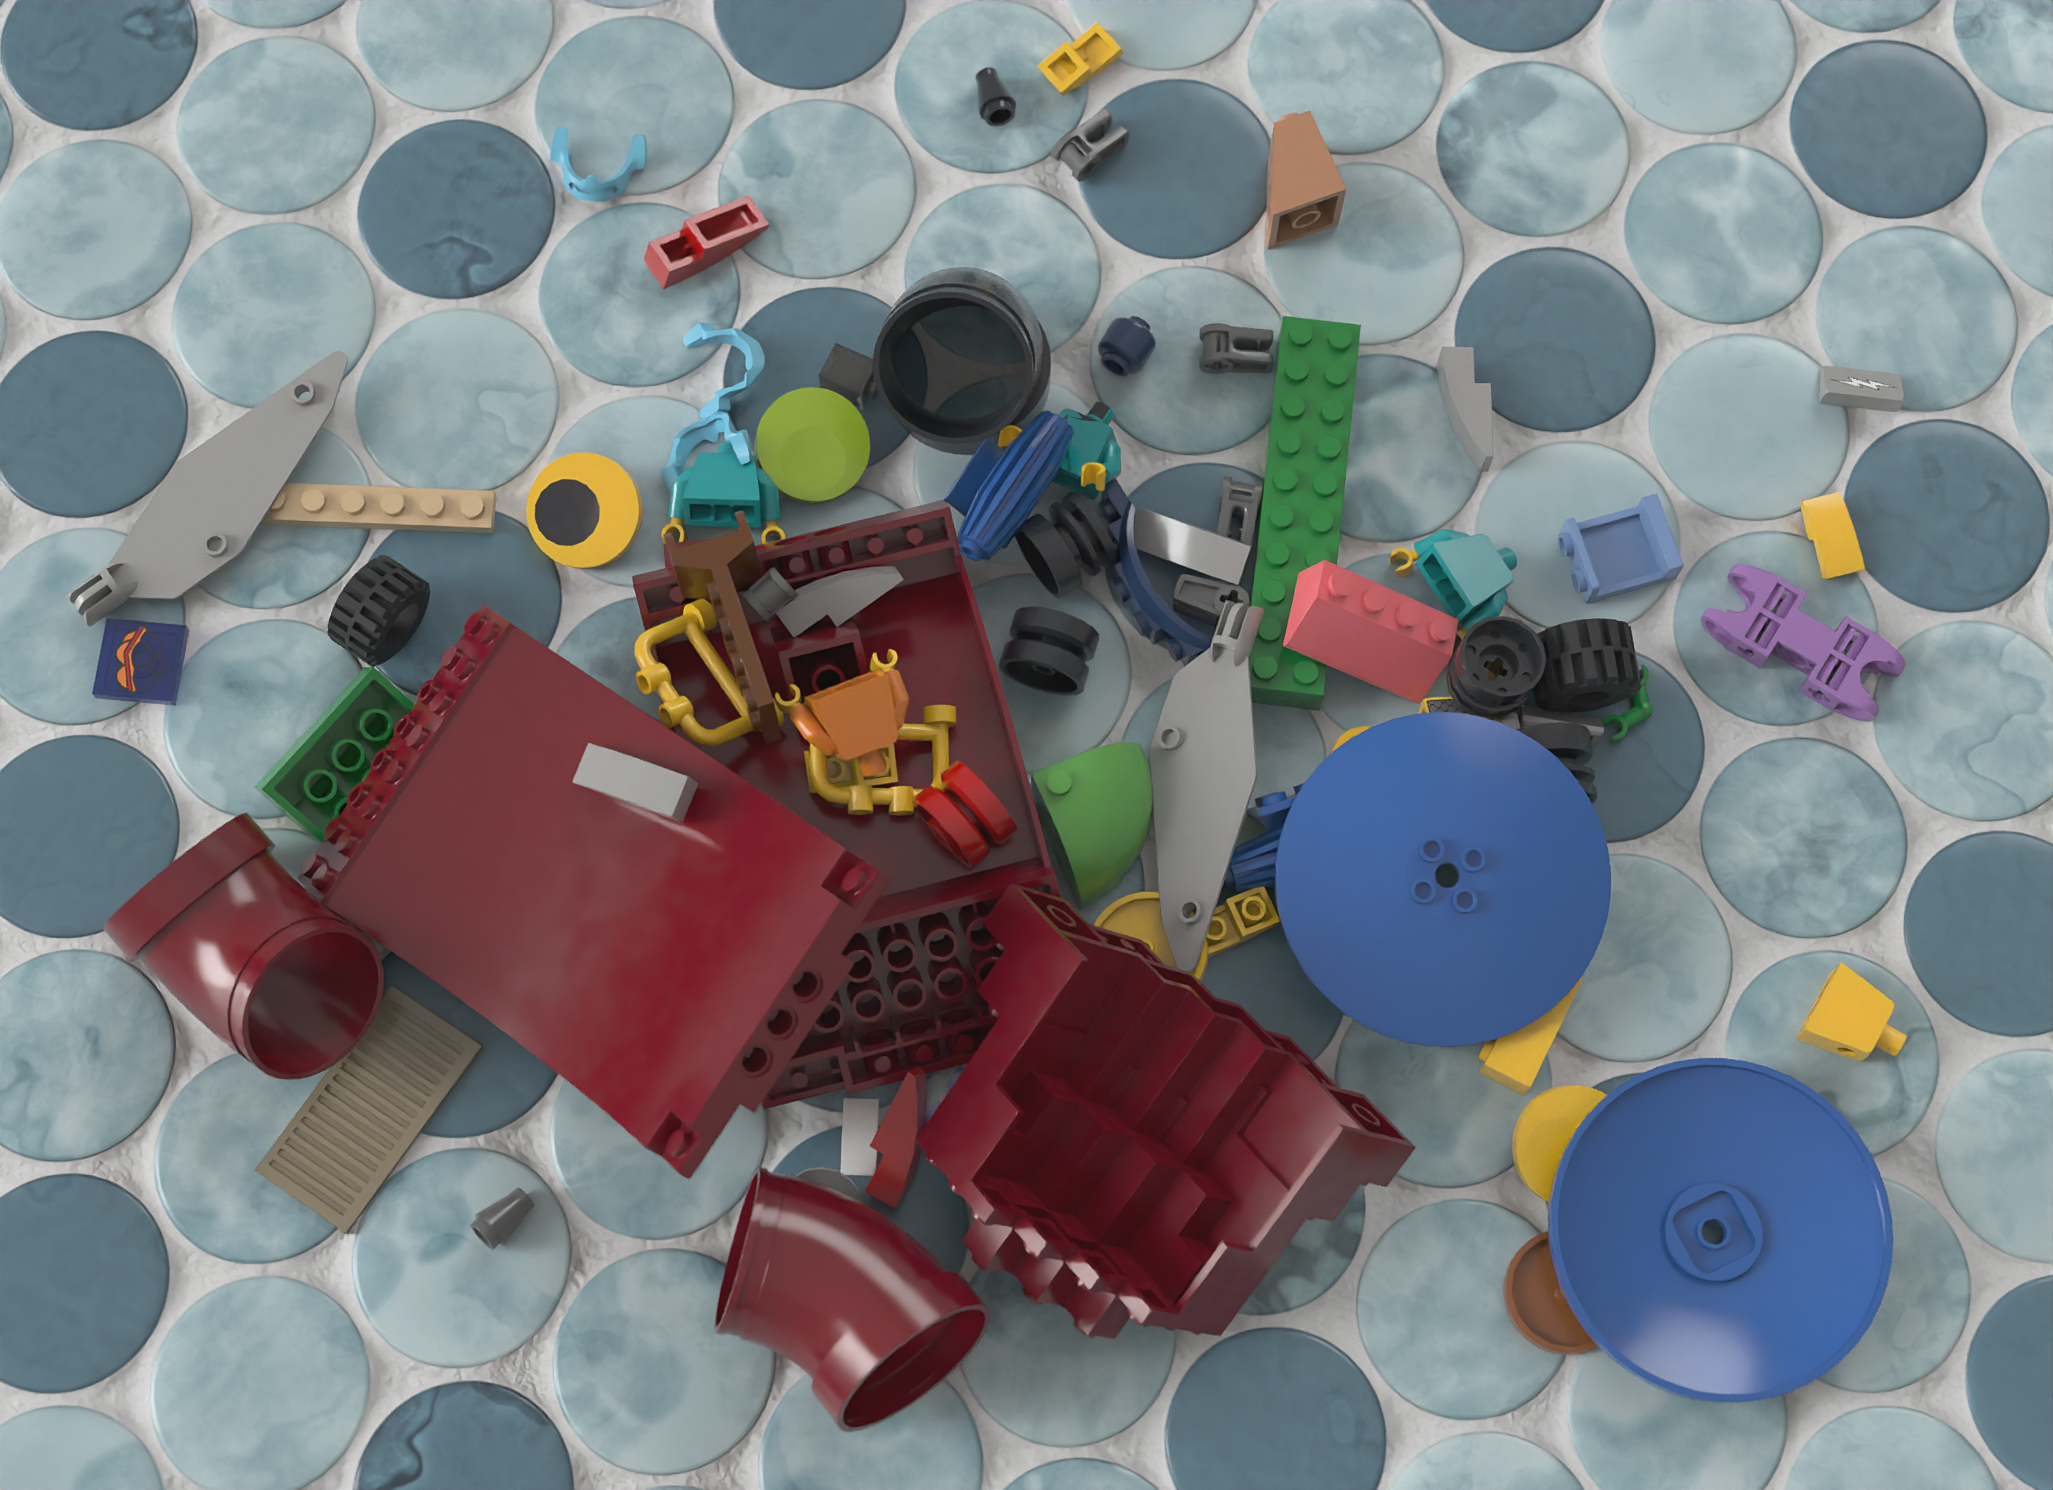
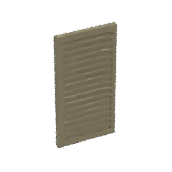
[255,985,483,1234]

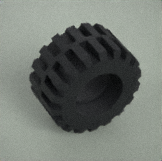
[327,555,431,667]

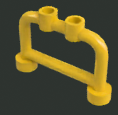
[634,599,784,746]
[802,703,956,816]

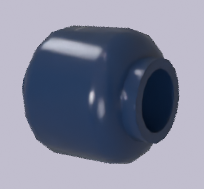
[1098,316,1156,376]

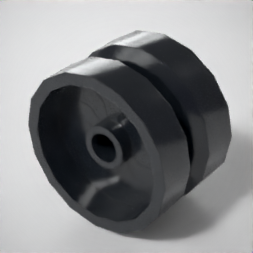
[999,606,1100,695]

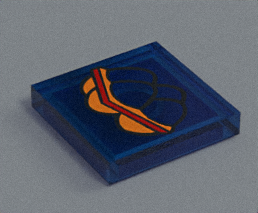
[92,618,189,706]

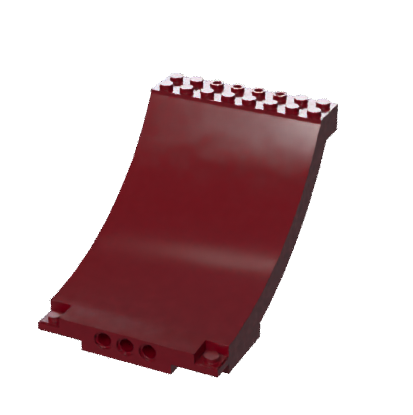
[632,500,1061,1110]
[297,604,890,1180]

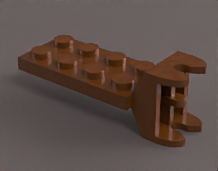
[664,510,782,744]

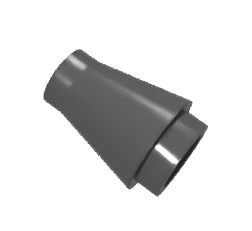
[470,1187,535,1250]

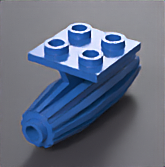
[944,411,1074,561]
[1224,783,1304,892]

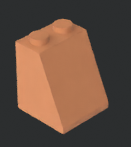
[1265,111,1346,249]

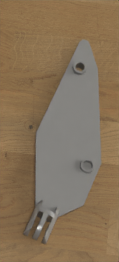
[66,351,348,626]
[1149,600,1264,972]

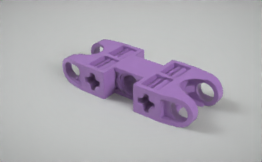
[1701,564,1906,721]

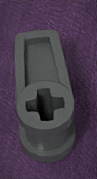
[1051,108,1129,182]
[1199,323,1273,374]
[1217,476,1263,545]
[743,567,798,623]
[1173,574,1250,627]

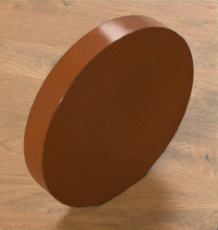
[1503,1231,1598,1355]

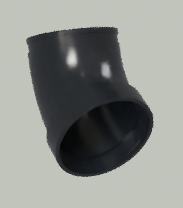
[873,267,1051,455]

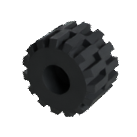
[1533,618,1641,712]

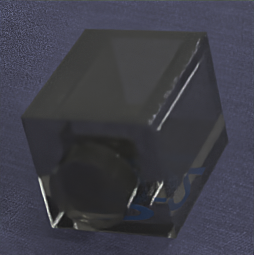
[818,343,878,410]

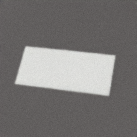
[840,1098,879,1176]

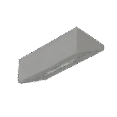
[1819,365,1904,412]

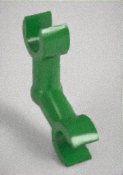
[1602,664,1653,744]

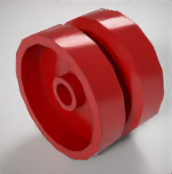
[912,760,1017,869]

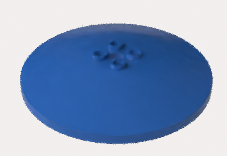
[1275,712,1611,1047]
[1548,1058,1893,1403]

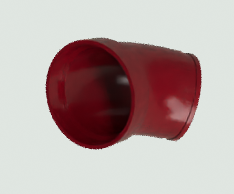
[103,812,384,1080]
[714,1167,991,1432]

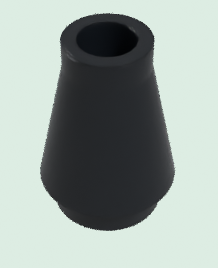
[975,67,1016,126]

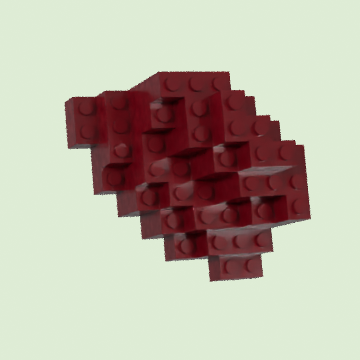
[915,883,1416,1339]

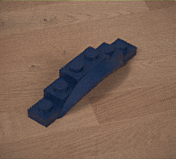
[1098,479,1212,667]

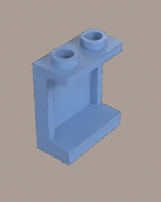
[1558,493,1684,604]

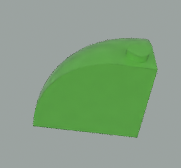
[1031,742,1153,910]

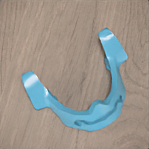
[550,127,647,202]
[683,323,765,419]
[661,411,752,492]

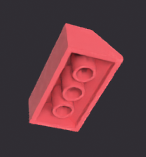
[1283,560,1459,704]

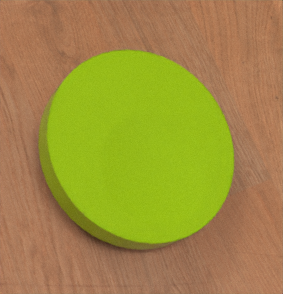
[754,387,870,503]

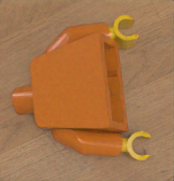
[775,649,909,777]

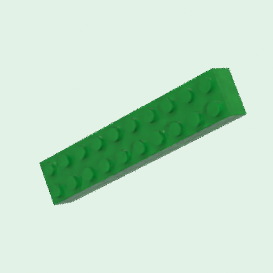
[1249,316,1361,711]

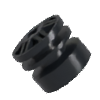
[1015,491,1117,599]
[1446,616,1546,720]
[1516,722,1597,803]

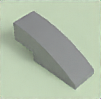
[1437,347,1494,472]
[1133,508,1253,585]
[776,566,904,638]
[573,743,698,823]

